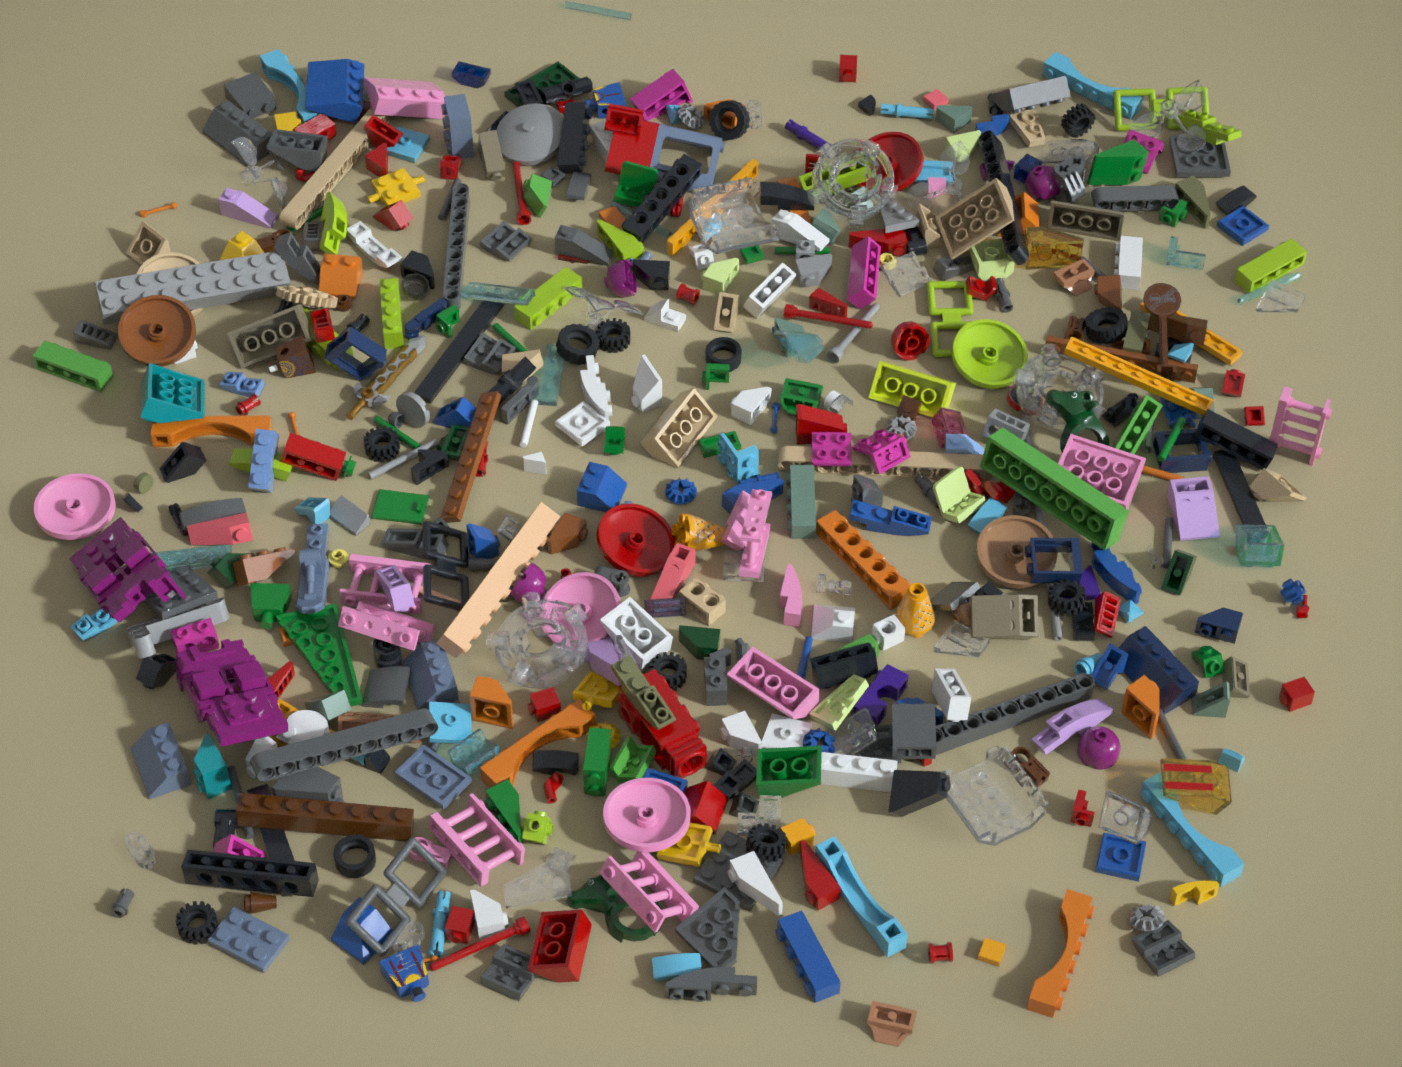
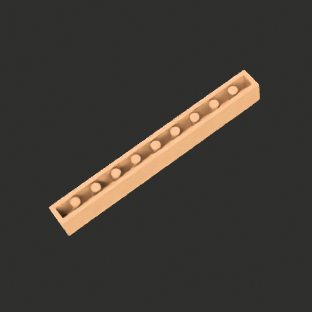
[436,502,560,659]

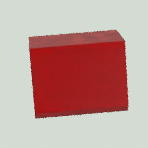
[684,780,728,835]

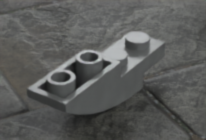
[665,967,757,1002]

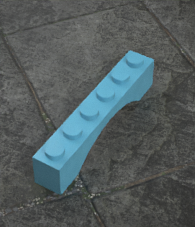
[260,49,321,124]
[1042,52,1144,120]
[1140,770,1245,887]
[815,836,907,958]

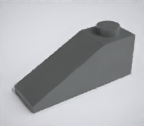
[555,225,614,265]

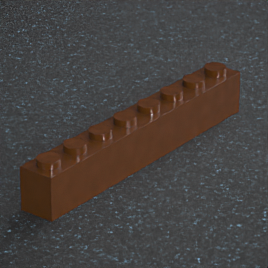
[236,793,414,841]

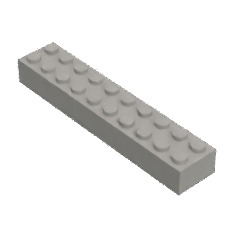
[95,251,291,325]

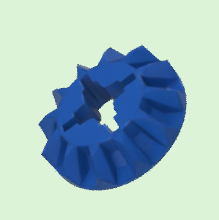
[665,477,697,504]
[803,728,837,753]

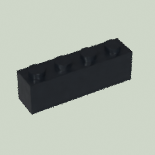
[557,102,592,174]
[1194,409,1278,470]

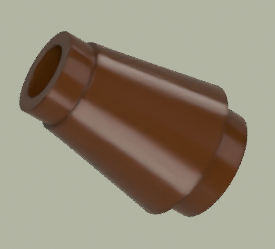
[244,892,277,914]

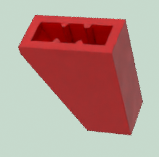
[795,404,847,445]

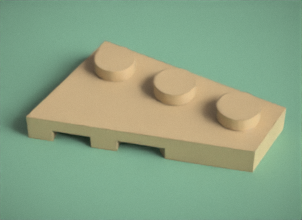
[1003,108,1045,147]

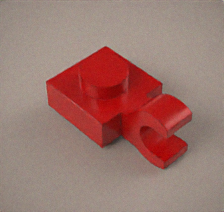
[964,468,991,499]

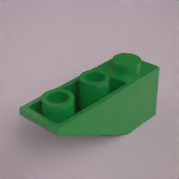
[484,779,522,844]

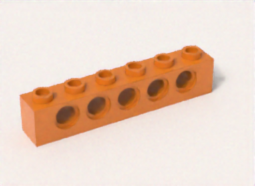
[816,510,910,610]

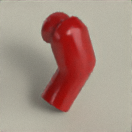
[294,168,316,182]
[543,772,564,804]

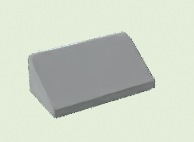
[330,495,370,535]

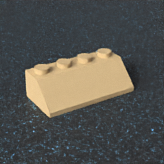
[640,388,718,468]

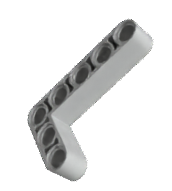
[126,598,230,658]

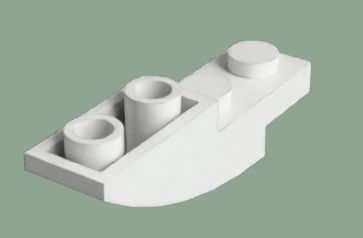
[580,355,612,420]

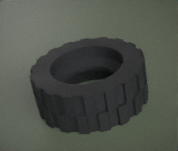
[709,100,750,140]
[1085,307,1128,344]
[556,324,600,365]

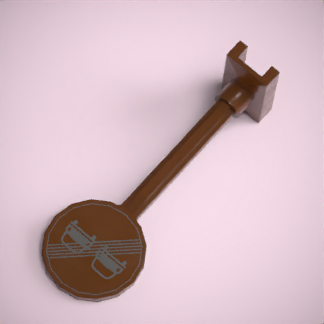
[1143,283,1181,382]

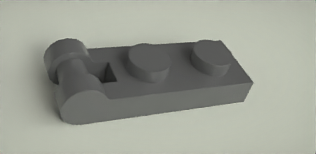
[501,376,539,425]

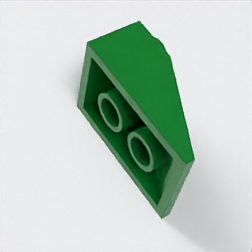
[1087,139,1149,185]
[756,746,822,799]

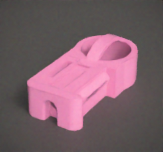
[409,837,453,868]

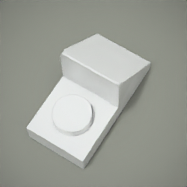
[644,299,686,332]

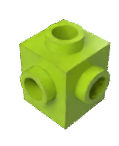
[521,811,554,845]

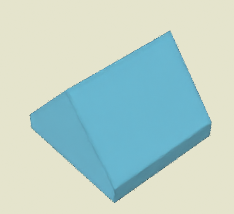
[1218,748,1245,772]

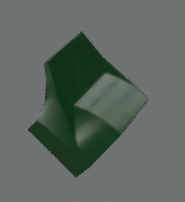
[436,424,470,461]

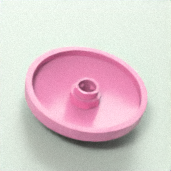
[34,473,116,540]
[540,572,621,651]
[603,778,691,852]

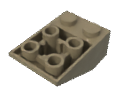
[970,594,1039,640]

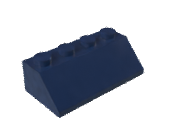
[1119,626,1199,714]

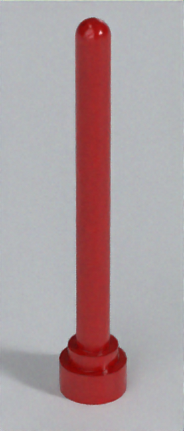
[512,161,531,225]
[783,304,873,329]
[429,916,531,971]

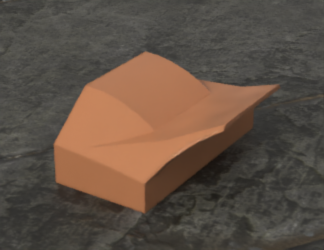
[1053,259,1095,296]
[867,1001,917,1047]

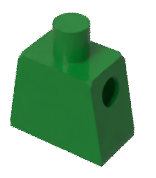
[250,583,292,629]

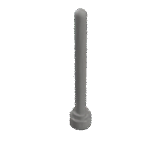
[826,303,880,364]

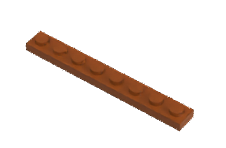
[1044,335,1198,383]
[441,391,501,523]

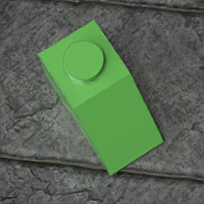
[522,173,552,218]

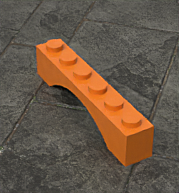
[151,415,273,447]
[480,699,596,788]
[1027,889,1095,1018]

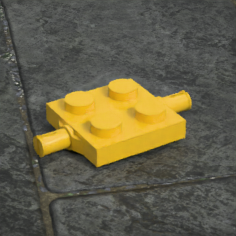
[367,168,425,206]
[573,671,619,711]
[657,823,721,867]

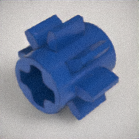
[1280,578,1306,605]

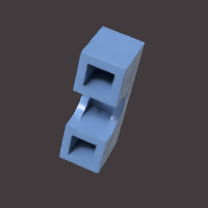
[248,429,279,493]

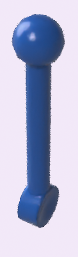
[770,402,780,433]

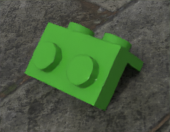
[610,737,657,782]

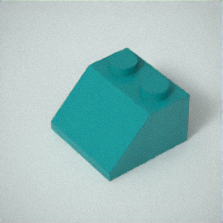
[193,734,232,800]

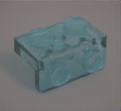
[448,728,501,775]

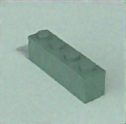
[786,465,816,539]

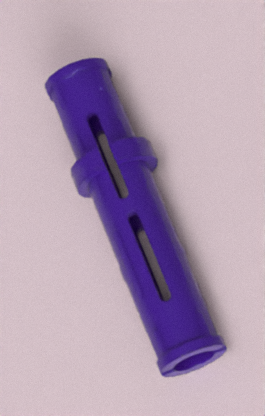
[785,119,833,155]

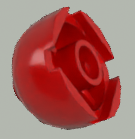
[891,321,930,360]

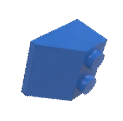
[577,461,627,512]

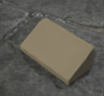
[1222,656,1250,698]

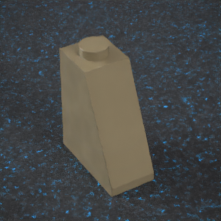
[478,130,505,180]

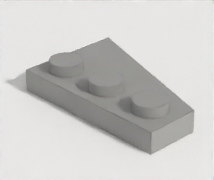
[879,200,919,233]

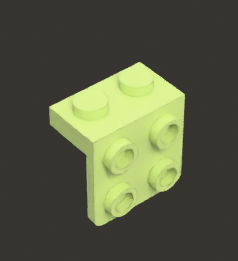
[933,466,986,523]

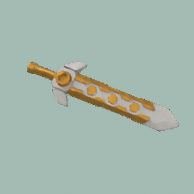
[346,335,426,421]

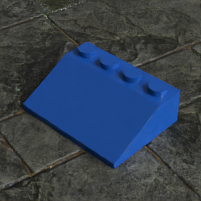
[305,59,364,124]

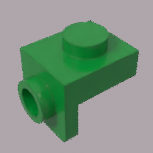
[1159,199,1188,228]
[436,304,460,338]
[702,363,730,390]
[604,426,625,455]
[1192,646,1224,678]

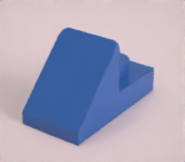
[1091,643,1128,690]

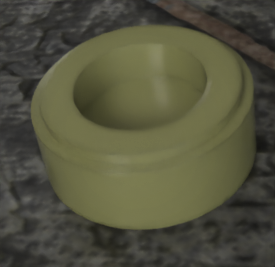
[134,472,153,493]

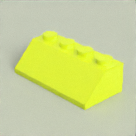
[868,361,956,420]

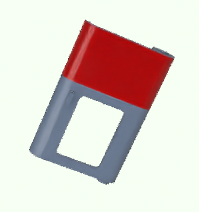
[604,120,725,196]

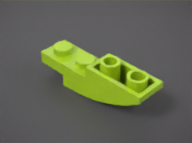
[1178,109,1242,145]
[319,192,347,255]

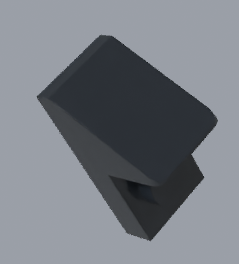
[411,449,449,485]

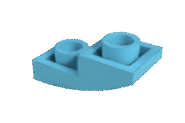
[968,497,1008,534]
[71,608,118,641]
[652,953,702,982]

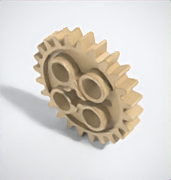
[276,285,338,308]

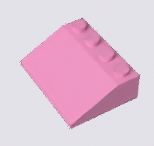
[364,77,445,119]
[1058,434,1146,510]

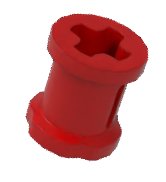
[676,283,700,305]
[928,942,953,964]

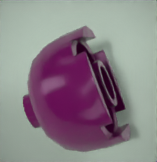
[1025,165,1062,200]
[604,259,637,298]
[509,562,547,603]
[1077,726,1121,770]

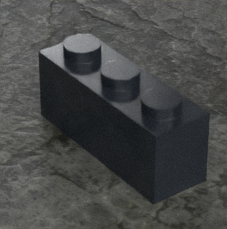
[810,642,878,689]

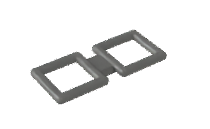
[346,837,447,956]

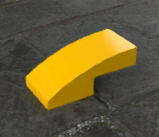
[1169,881,1219,906]

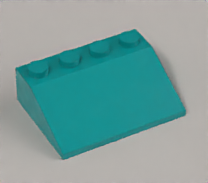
[140,363,205,423]

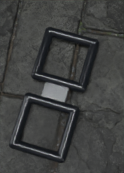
[423,521,469,611]

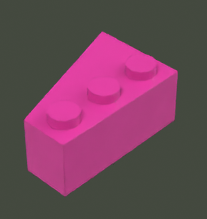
[630,69,693,121]

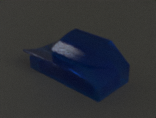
[452,61,491,89]

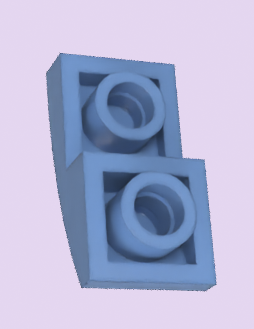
[219,371,265,398]

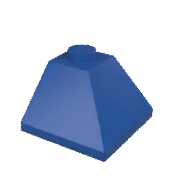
[331,897,392,965]

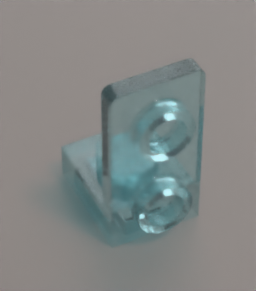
[1166,236,1206,270]

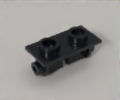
[1101,393,1138,427]

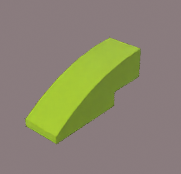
[228,448,292,481]

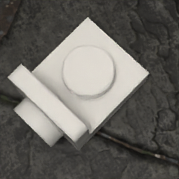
[688,242,714,270]

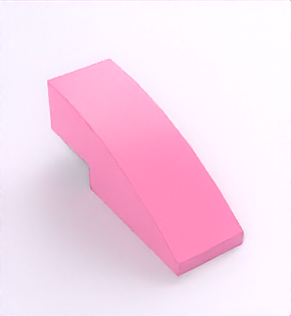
[720,491,751,551]
[779,564,802,627]

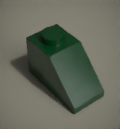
[1161,549,1197,595]
[207,553,256,589]
[679,625,720,660]

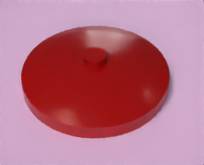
[854,132,924,195]
[596,504,675,577]

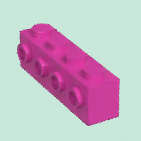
[847,236,881,309]

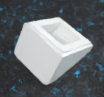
[523,452,547,474]

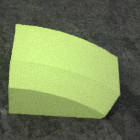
[969,238,1015,281]

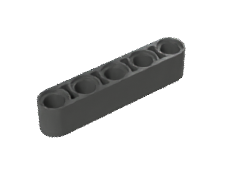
[1091,185,1180,211]

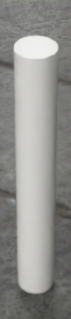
[519,400,538,448]

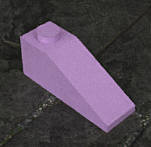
[218,188,278,229]
[375,565,415,612]
[584,638,622,686]

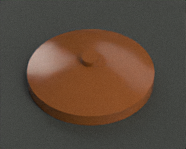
[118,295,196,367]

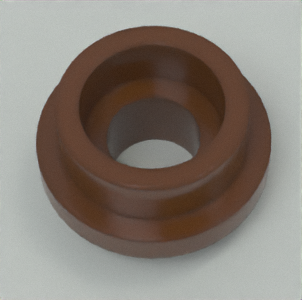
[336,295,353,312]

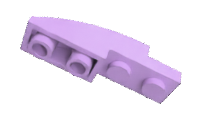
[1031,699,1114,755]

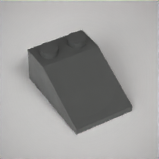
[267,129,328,172]

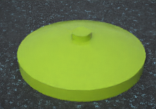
[951,319,1028,389]

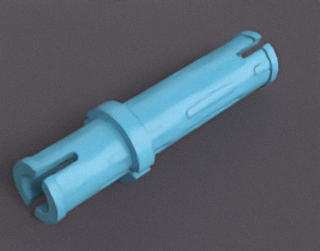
[880,103,934,120]
[429,891,451,956]

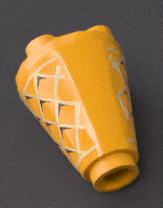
[671,514,726,551]
[894,582,935,638]

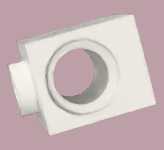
[871,615,905,651]

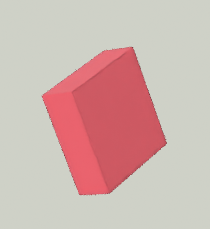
[923,89,948,110]

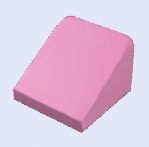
[927,177,946,199]

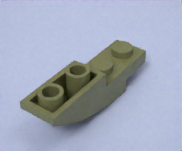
[611,655,676,730]

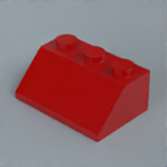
[528,909,592,983]

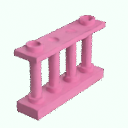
[1270,387,1332,466]
[739,489,772,579]
[340,554,432,614]
[338,601,436,651]
[429,793,525,887]
[600,851,699,933]

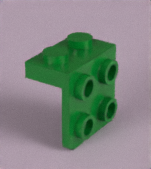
[613,161,658,207]

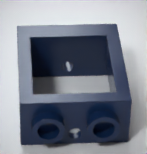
[324,327,387,382]
[1154,429,1212,473]
[1025,538,1083,584]

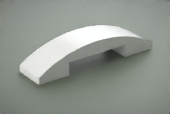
[347,221,402,268]

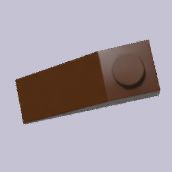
[1148,314,1208,345]

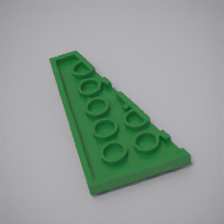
[275,603,362,706]

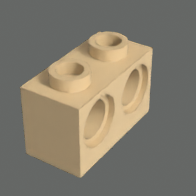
[679,578,726,626]

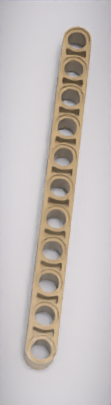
[279,107,394,230]
[778,446,993,481]

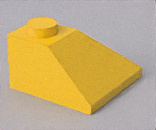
[219,231,264,261]

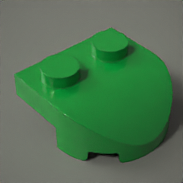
[780,378,824,416]

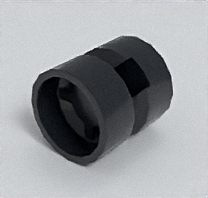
[373,638,402,668]

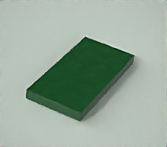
[504,61,579,107]

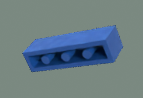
[775,910,841,1003]

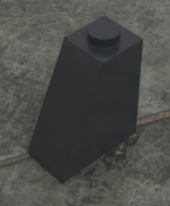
[888,770,951,817]

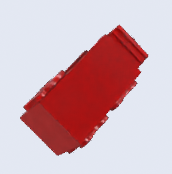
[617,669,707,778]

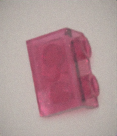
[932,407,968,448]

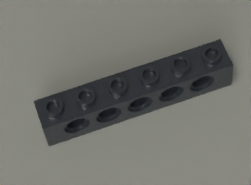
[621,154,702,244]
[181,850,319,897]

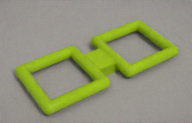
[1113,87,1209,131]
[926,281,974,357]

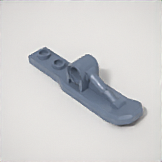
[295,523,330,614]

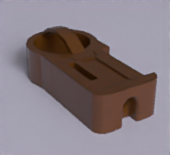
[255,229,291,253]
[1064,316,1086,341]
[1009,747,1050,788]

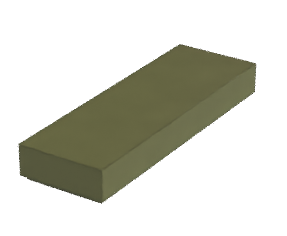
[1123,310,1151,354]

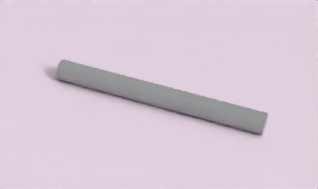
[367,439,439,479]

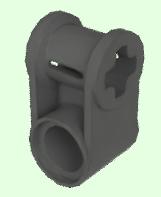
[594,566,630,597]

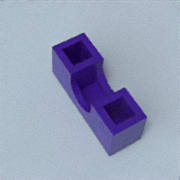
[853,664,909,727]

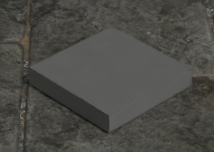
[930,582,980,611]

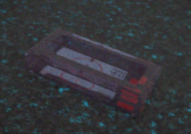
[644,597,685,618]

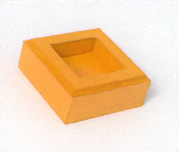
[978,937,1006,966]

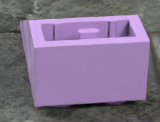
[1167,476,1220,541]

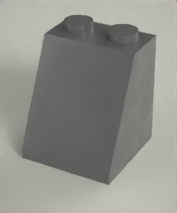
[272,767,344,802]

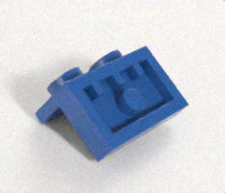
[1160,397,1197,429]

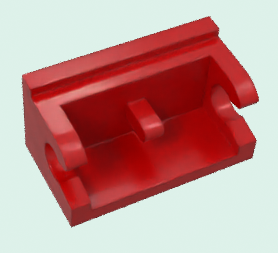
[604,104,644,136]

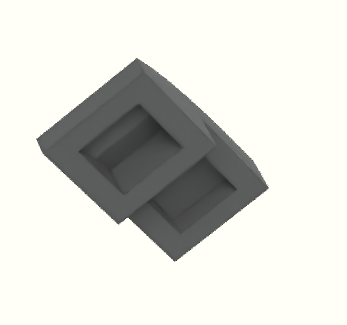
[566,172,591,200]

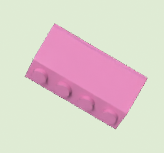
[727,646,819,719]

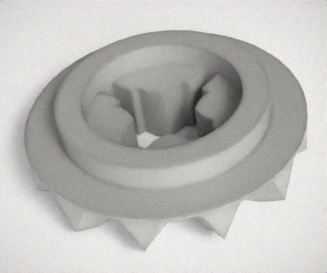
[678,104,705,129]
[885,415,917,440]
[1129,903,1165,931]

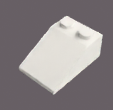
[600,597,673,672]

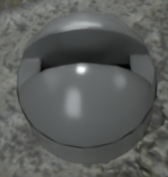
[388,412,405,428]

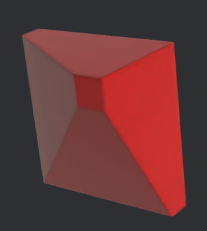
[1244,406,1265,426]

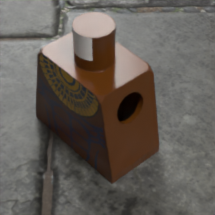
[267,336,316,378]

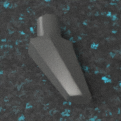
[735,638,750,661]

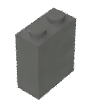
[224,72,276,119]
[892,703,936,759]

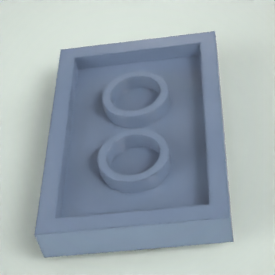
[395,744,472,810]
[208,907,290,973]

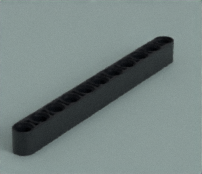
[979,130,1029,265]

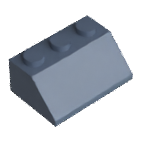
[403,639,459,710]
[131,722,191,799]

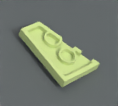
[809,674,869,731]

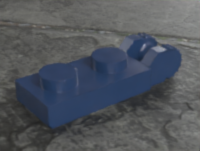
[405,298,447,340]

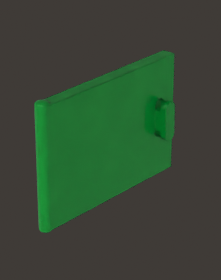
[371,489,429,525]

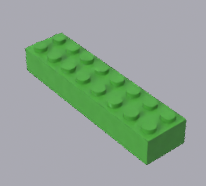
[980,428,1129,551]

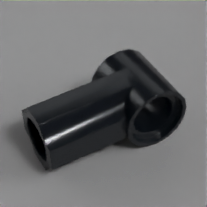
[904,227,927,257]
[213,809,239,847]

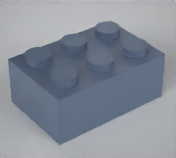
[441,94,474,159]

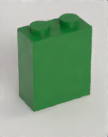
[583,727,612,796]

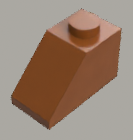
[1094,275,1122,310]
[547,513,589,555]

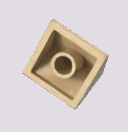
[916,203,946,249]
[126,221,170,265]

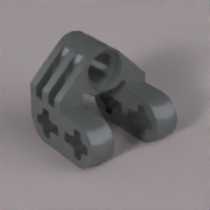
[1051,156,1086,203]

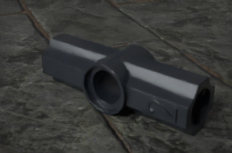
[539,76,593,105]
[488,356,536,404]

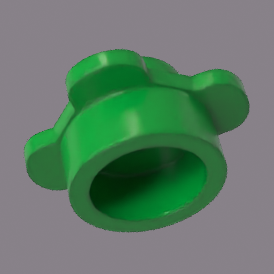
[341,456,356,479]

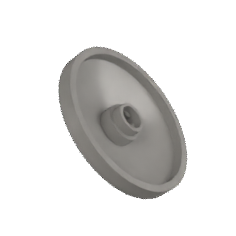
[496,104,563,166]

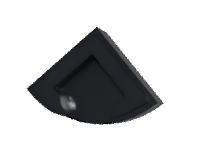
[858,94,876,116]
[122,492,143,512]

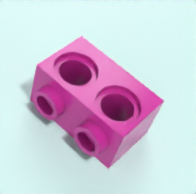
[171,618,220,653]

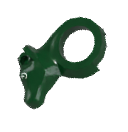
[1046,389,1110,453]
[566,874,661,943]

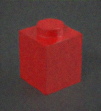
[839,55,857,82]
[1279,676,1315,712]
[527,687,561,722]
[445,906,475,944]

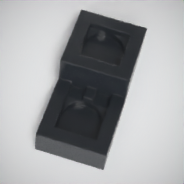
[1216,185,1257,215]
[1071,602,1095,641]
[532,750,579,775]
[714,759,757,800]

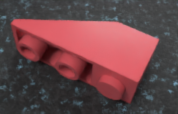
[650,543,696,606]

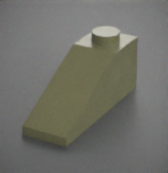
[1175,175,1211,229]

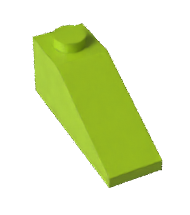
[597,219,644,261]

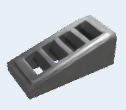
[302,221,324,250]
[933,255,975,281]
[73,320,118,350]

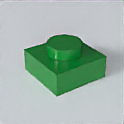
[740,242,764,265]

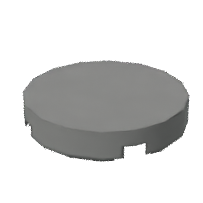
[396,392,430,428]

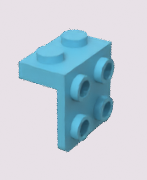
[717,432,759,484]

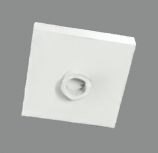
[555,401,610,446]
[762,713,813,749]

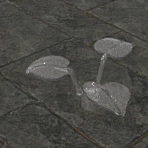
[1129,80,1206,152]
[231,137,292,209]
[904,141,972,212]
[561,286,644,334]

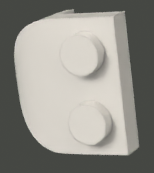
[276,710,330,745]

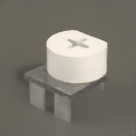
[824,391,853,414]

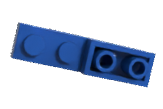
[849,499,932,536]
[1091,542,1142,604]

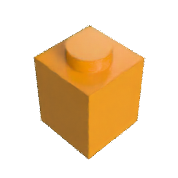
[781,818,815,856]

